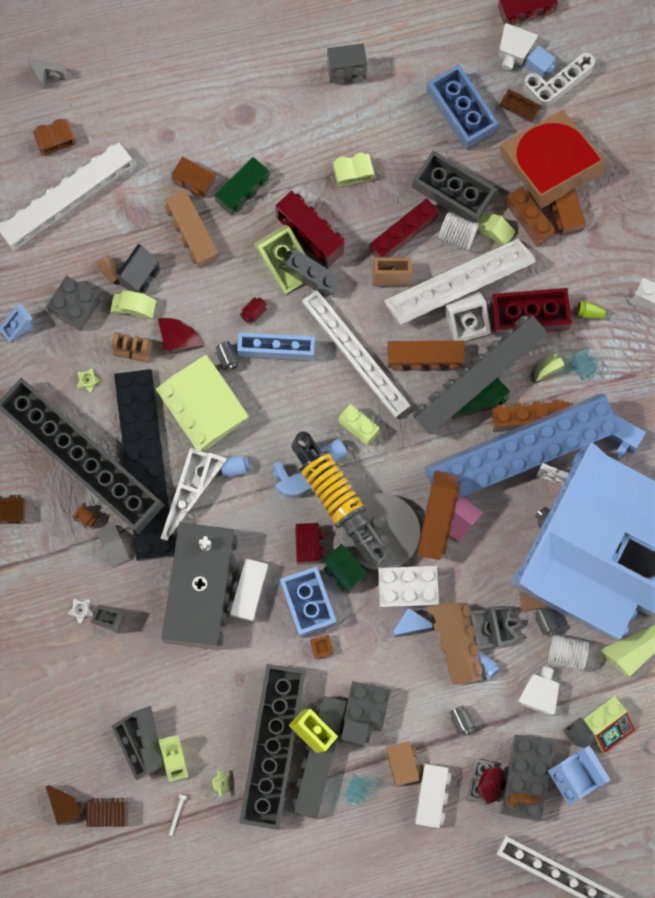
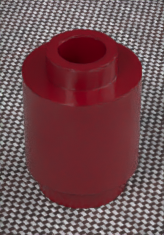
[239,297,267,325]

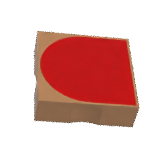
[500,110,604,209]

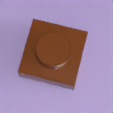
[310,635,334,659]

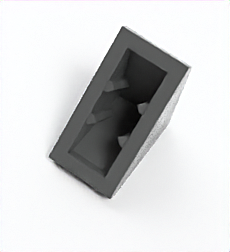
[91,605,126,634]

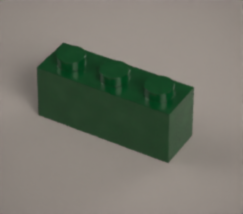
[214,157,270,216]

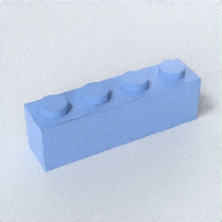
[237,333,315,361]

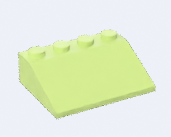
[156,355,249,451]

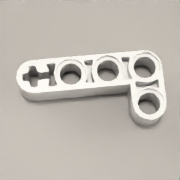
[523,53,595,109]

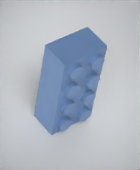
[426,64,499,150]

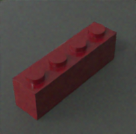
[369,198,439,258]

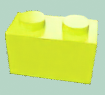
[289,709,338,753]

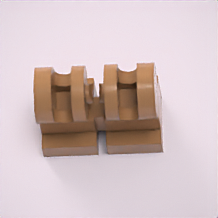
[111,332,153,363]

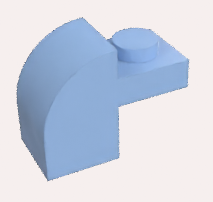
[272,461,312,498]

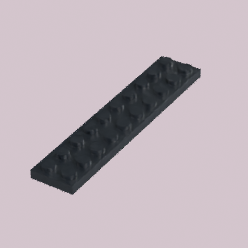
[114,369,175,561]

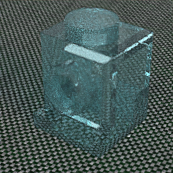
[569,348,598,381]
[344,774,372,807]

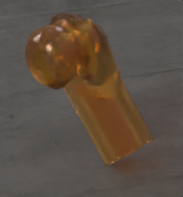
[506,793,537,808]

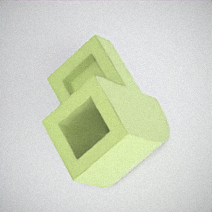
[110,291,156,319]
[159,735,189,782]

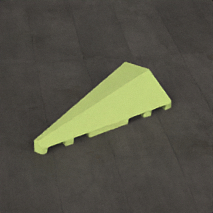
[600,625,655,678]

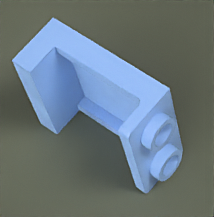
[548,746,610,805]

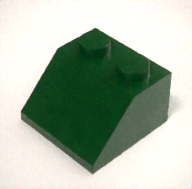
[323,544,367,594]

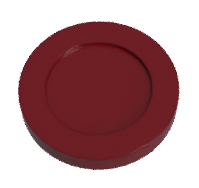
[478,766,506,803]

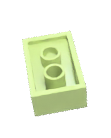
[254,225,305,294]

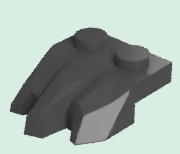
[470,605,522,650]

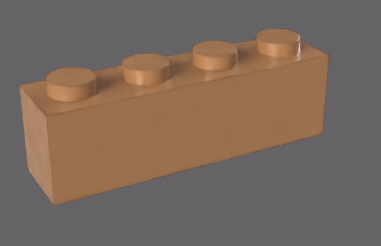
[164,190,219,268]

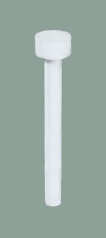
[168,794,187,836]

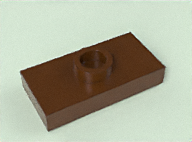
[499,89,541,123]

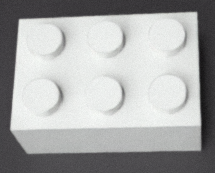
[378,566,439,610]

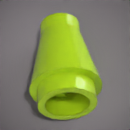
[576,300,606,320]

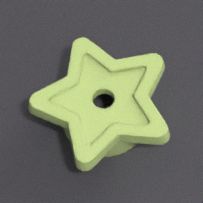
[76,368,101,392]
[212,770,230,797]

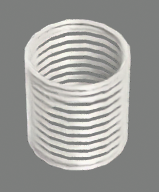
[438,212,479,251]
[548,634,589,672]

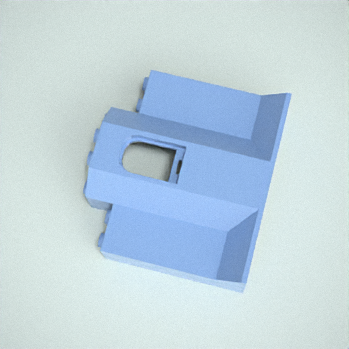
[509,443,655,640]

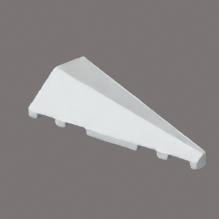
[161,448,227,541]

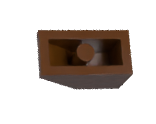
[45,785,84,826]

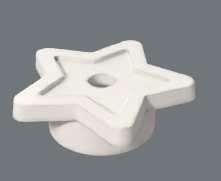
[68,599,93,623]

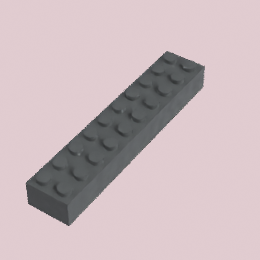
[0,377,165,534]

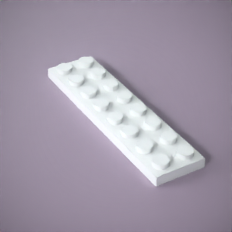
[384,239,535,325]

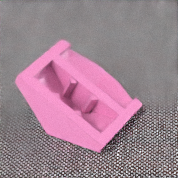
[450,497,483,542]

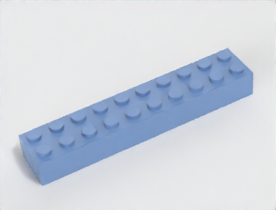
[424,393,620,498]

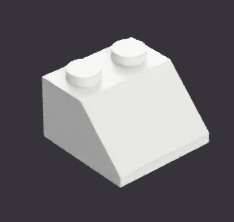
[444,291,491,341]

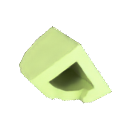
[534,353,565,382]

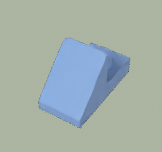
[0,304,33,343]

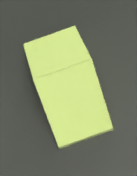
[477,213,516,246]

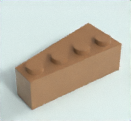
[428,602,483,685]

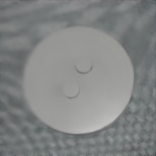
[342,494,420,572]

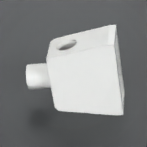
[498,23,538,71]
[516,666,559,716]

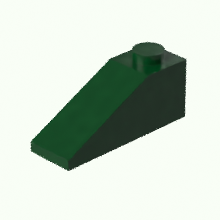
[452,377,511,419]

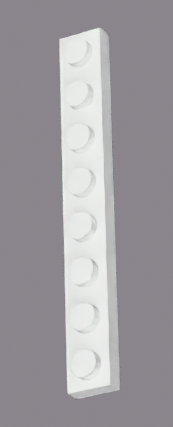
[302,290,410,419]

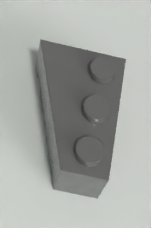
[111,706,165,780]

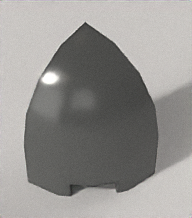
[563,717,597,748]

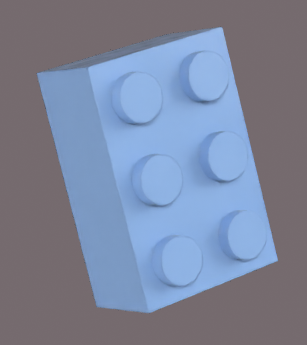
[280,567,336,637]

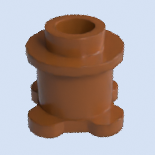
[72,503,97,528]

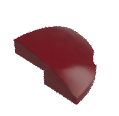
[158,318,203,353]

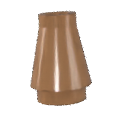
[96,255,119,284]

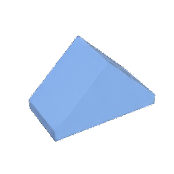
[393,608,433,637]

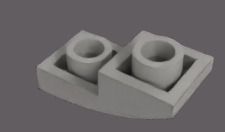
[466,759,495,805]

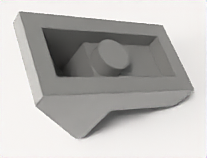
[28,58,67,89]

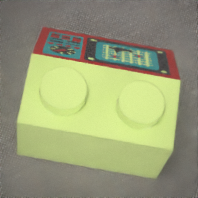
[583,696,635,753]

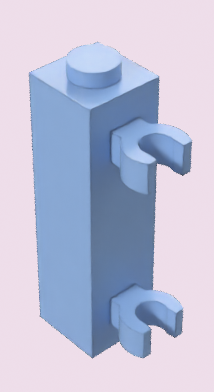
[579,398,646,459]

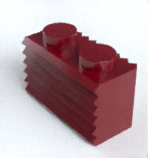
[295,523,324,565]

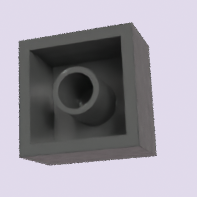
[327,43,367,84]
[46,275,101,331]
[344,681,391,730]

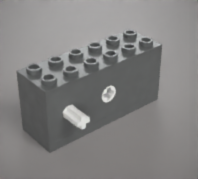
[161,522,238,650]

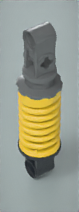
[291,431,388,567]

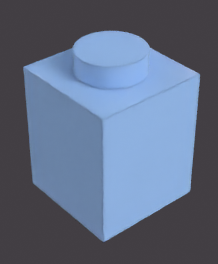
[525,45,556,79]

